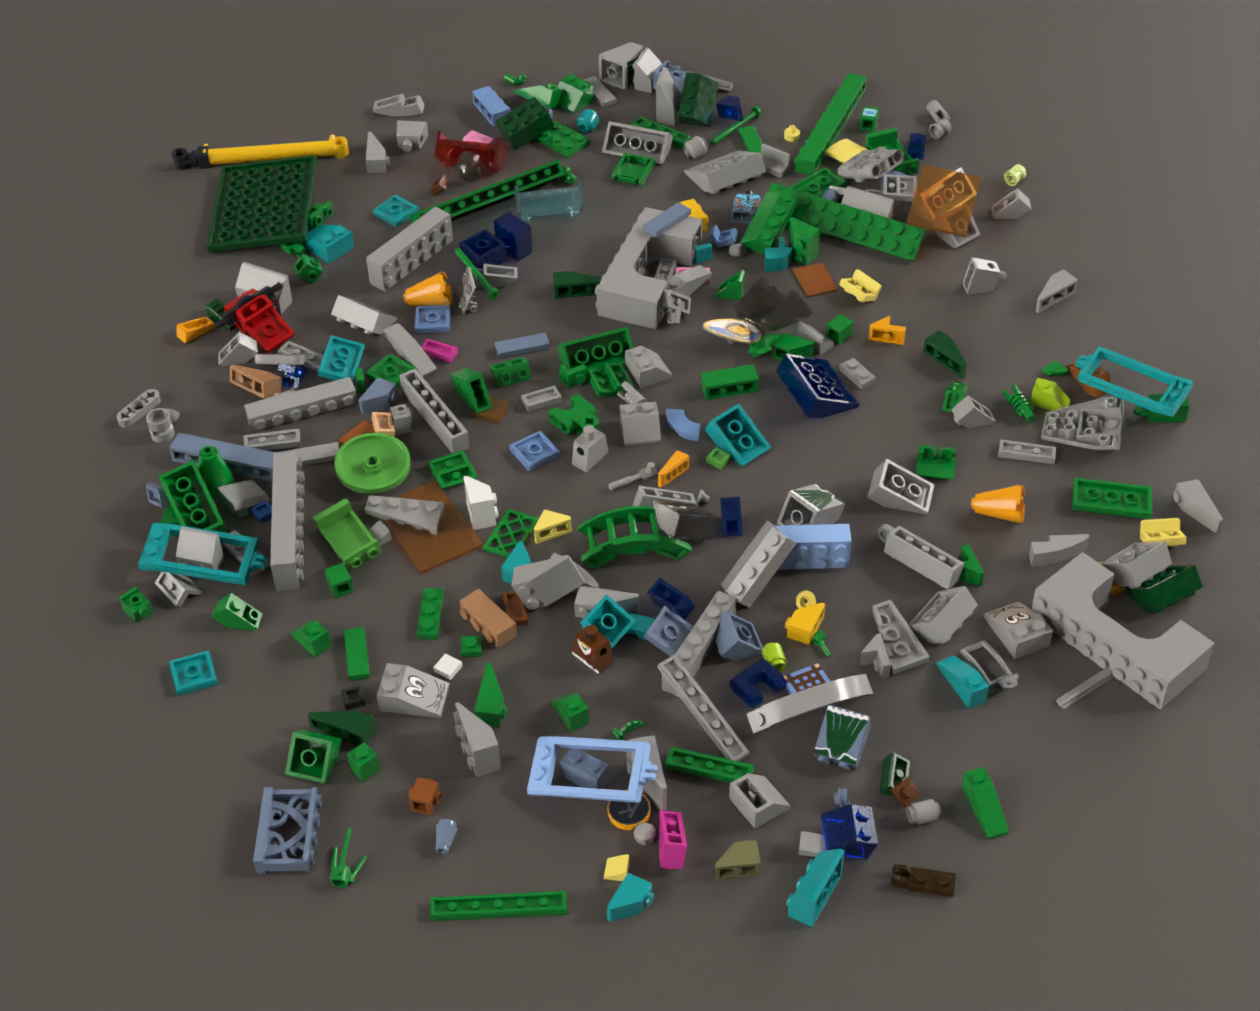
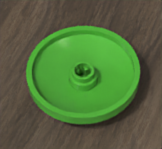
[335,433,411,494]

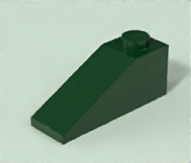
[553,271,602,299]
[923,330,967,379]
[307,711,378,746]

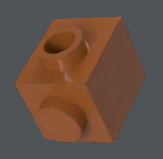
[409,777,442,815]

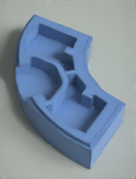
[666,409,700,441]

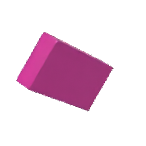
[421,339,458,363]

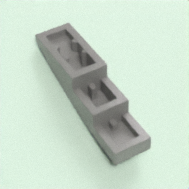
[383,323,437,378]

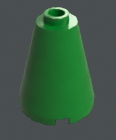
[198,446,235,498]

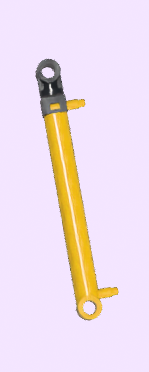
[172,134,349,170]

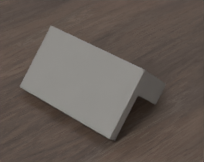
[761,143,790,178]
[796,320,834,355]
[155,572,202,606]

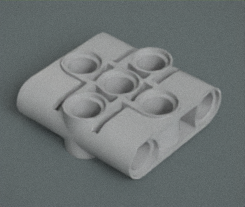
[838,146,904,182]

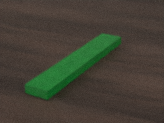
[430,891,567,921]

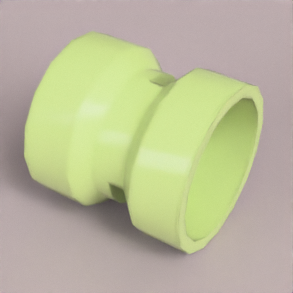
[1004,164,1027,186]

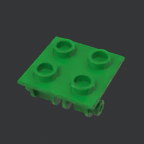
[916,444,957,480]

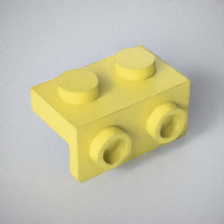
[839,269,882,303]
[1140,518,1186,547]

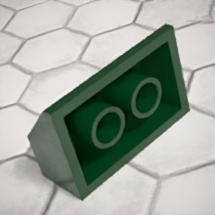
[678,72,719,127]
[1125,565,1203,613]

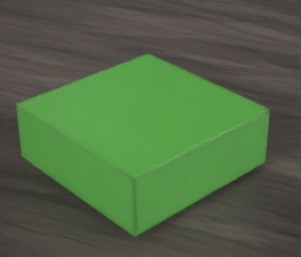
[706,447,732,470]

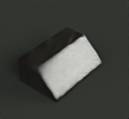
[653,500,719,541]

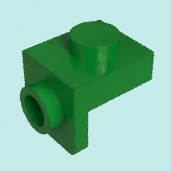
[558,364,587,389]

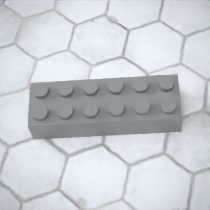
[366,207,453,292]

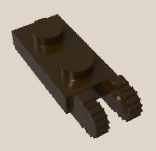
[891,864,956,897]

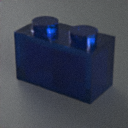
[647,577,696,620]

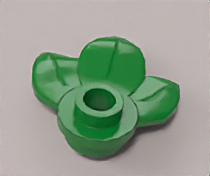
[748,334,780,357]

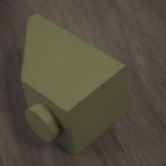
[715,840,761,880]

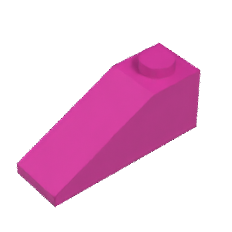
[659,810,687,870]

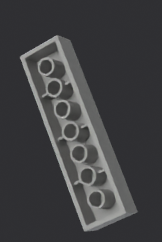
[270,451,305,592]

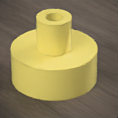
[784,125,800,142]
[796,590,816,609]

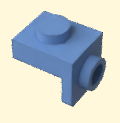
[710,225,738,248]

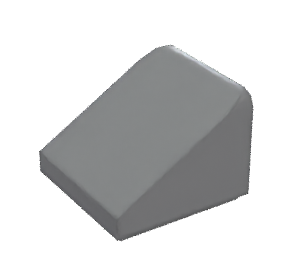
[369,520,392,546]

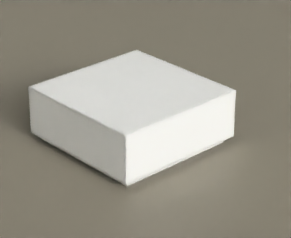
[433,654,462,680]

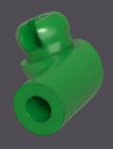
[504,73,527,85]

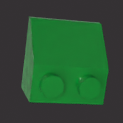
[557,74,594,114]
[788,217,820,266]
[285,729,342,784]

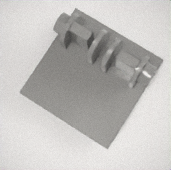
[456,266,478,315]

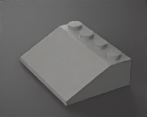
[684,150,766,194]

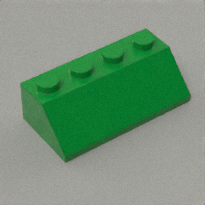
[739,189,798,255]
[556,326,633,370]
[158,460,228,533]

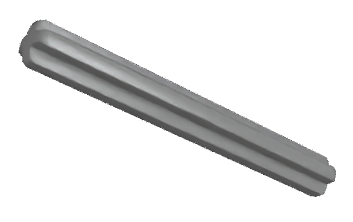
[1056,668,1114,709]

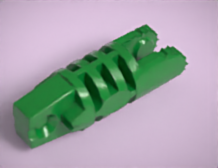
[1001,383,1036,423]

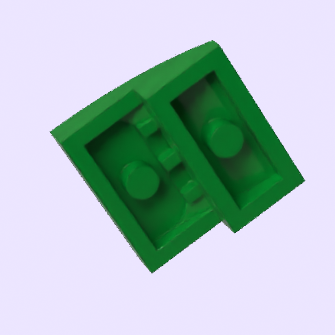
[587,363,634,398]
[428,450,477,490]

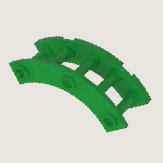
[577,506,692,570]

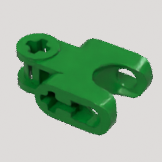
[548,394,599,435]

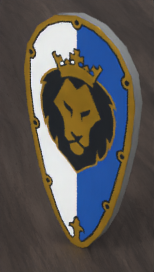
[703,319,761,344]

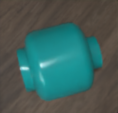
[576,109,599,133]

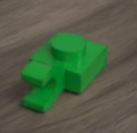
[279,241,307,258]

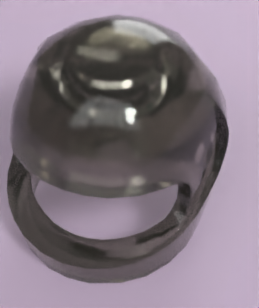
[456,152,483,181]

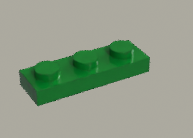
[417,588,444,640]

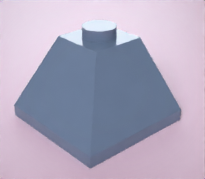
[715,611,763,662]

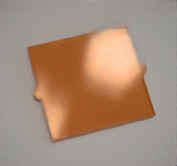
[470,397,510,423]

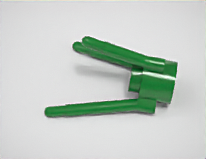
[329,828,367,888]

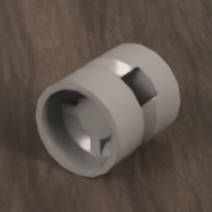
[146,408,175,443]

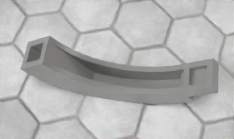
[747,674,873,734]

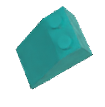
[302,224,354,264]
[705,403,771,467]

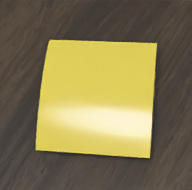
[825,139,868,163]

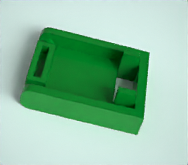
[611,152,655,186]

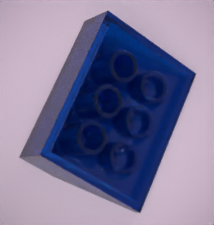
[776,354,859,418]

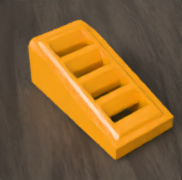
[177,316,216,343]
[658,450,690,488]

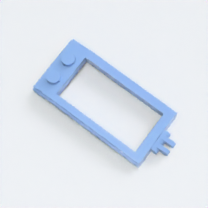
[527,736,658,803]

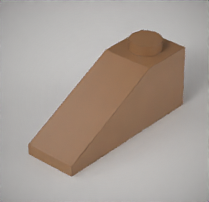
[230,365,282,399]

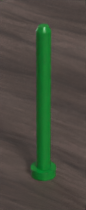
[710,106,762,145]
[455,248,500,300]

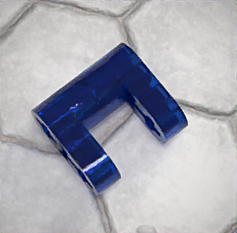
[729,659,787,708]

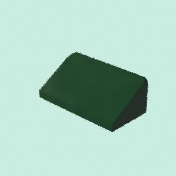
[879,752,911,796]

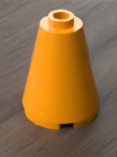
[403,271,453,306]
[971,485,1025,523]

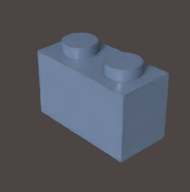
[560,748,609,789]

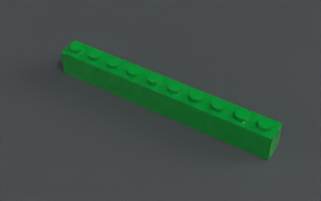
[794,73,867,175]
[409,159,565,223]

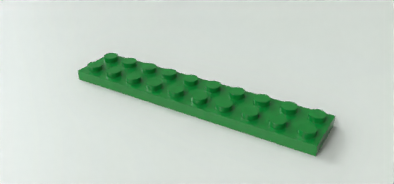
[768,183,926,262]

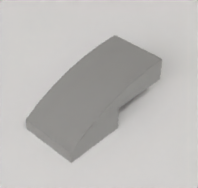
[799,831,845,863]

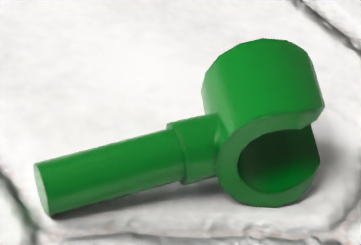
[812,630,831,658]

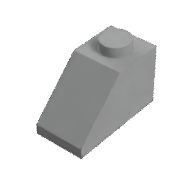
[991,188,1031,219]
[218,332,258,366]
[951,396,996,429]

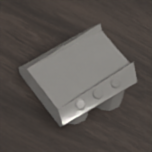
[216,479,270,517]

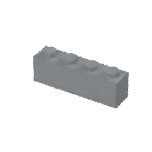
[884,526,964,589]

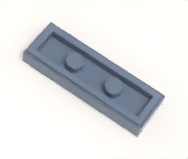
[644,202,691,237]
[494,332,550,358]

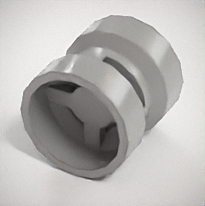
[929,119,952,139]

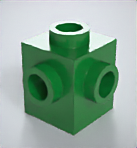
[293,254,323,284]

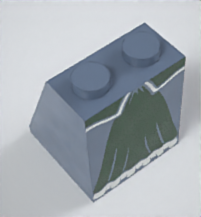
[814,705,871,771]

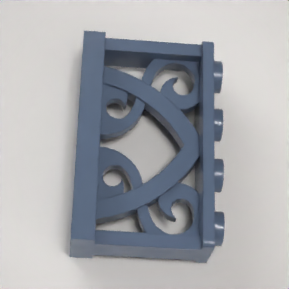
[253,787,322,874]

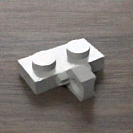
[662,289,691,325]

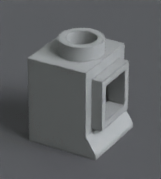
[390,404,414,435]

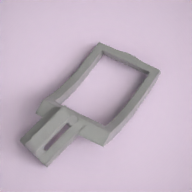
[960,640,1019,689]

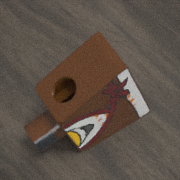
[572,625,614,675]

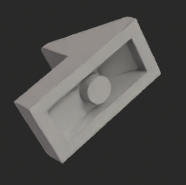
[860,633,891,679]

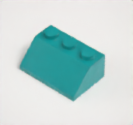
[786,849,845,927]

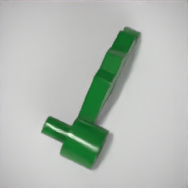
[612,719,645,740]

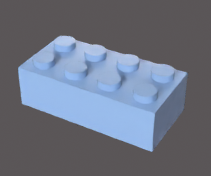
[776,524,852,570]

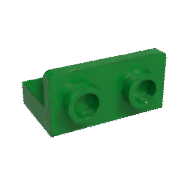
[308,200,334,230]
[489,357,532,387]

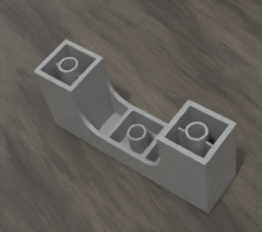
[595,207,702,329]
[1031,552,1215,710]

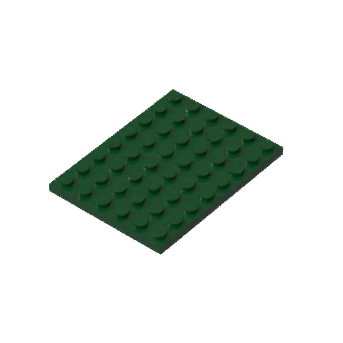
[207,155,317,252]

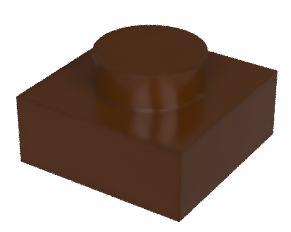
[429,175,449,196]
[890,776,921,808]

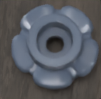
[834,788,850,809]

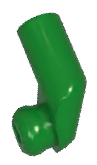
[561,166,577,184]

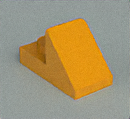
[869,316,906,345]

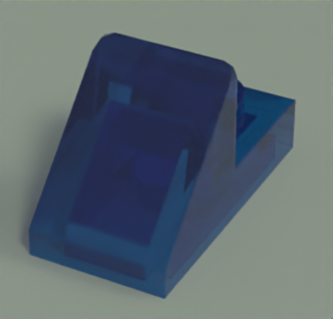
[277,363,308,388]
[720,496,743,537]

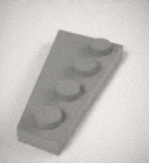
[872,599,930,675]

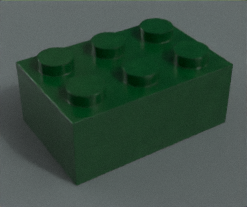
[495,97,554,151]

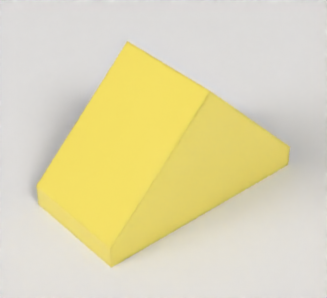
[534,510,572,544]

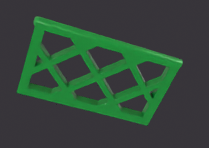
[483,508,539,558]

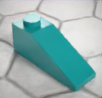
[936,655,989,709]

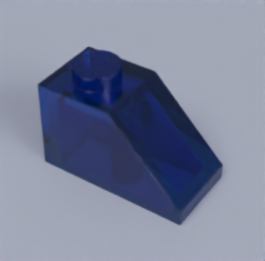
[716,95,744,122]
[908,133,927,160]

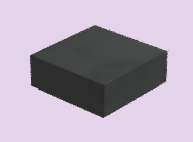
[341,685,366,710]

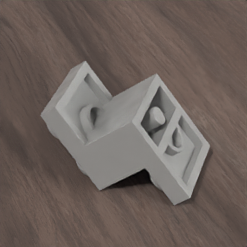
[865,174,917,217]

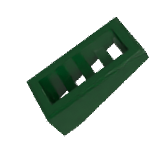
[205,298,237,331]

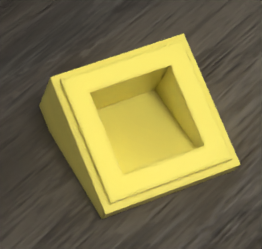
[604,854,629,881]

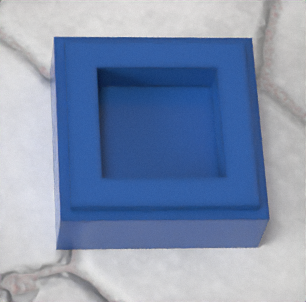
[250,500,272,524]

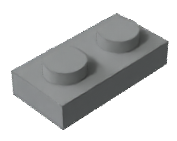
[839,358,876,390]

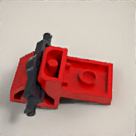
[214,282,295,354]

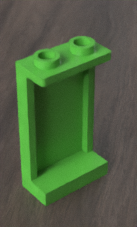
[313,498,383,572]

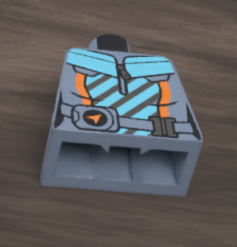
[731,191,761,224]

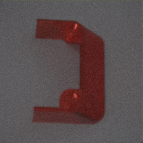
[434,131,509,172]

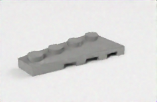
[365,495,444,535]

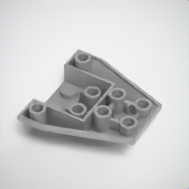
[1041,396,1124,451]

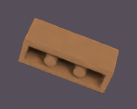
[460,589,517,648]

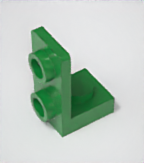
[942,382,969,413]

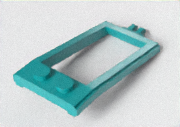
[1075,346,1194,417]
[138,523,267,585]

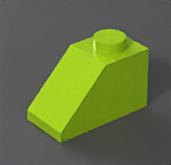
[1030,378,1071,411]

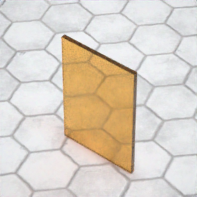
[906,164,981,238]
[382,480,483,574]

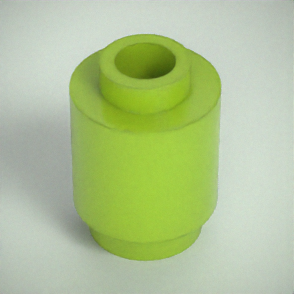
[762,642,787,674]

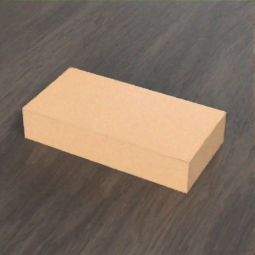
[371,412,395,437]

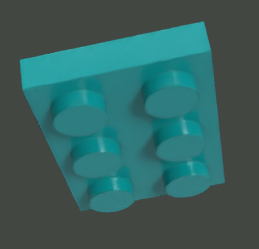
[317,335,365,383]

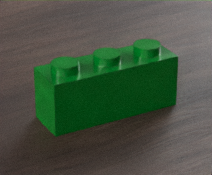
[701,364,759,400]

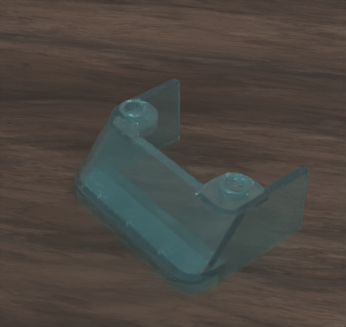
[514,179,584,221]

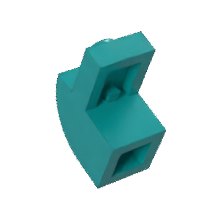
[764,237,792,272]

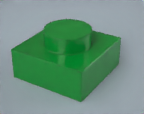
[461,636,482,658]

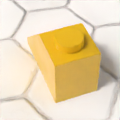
[785,602,825,645]

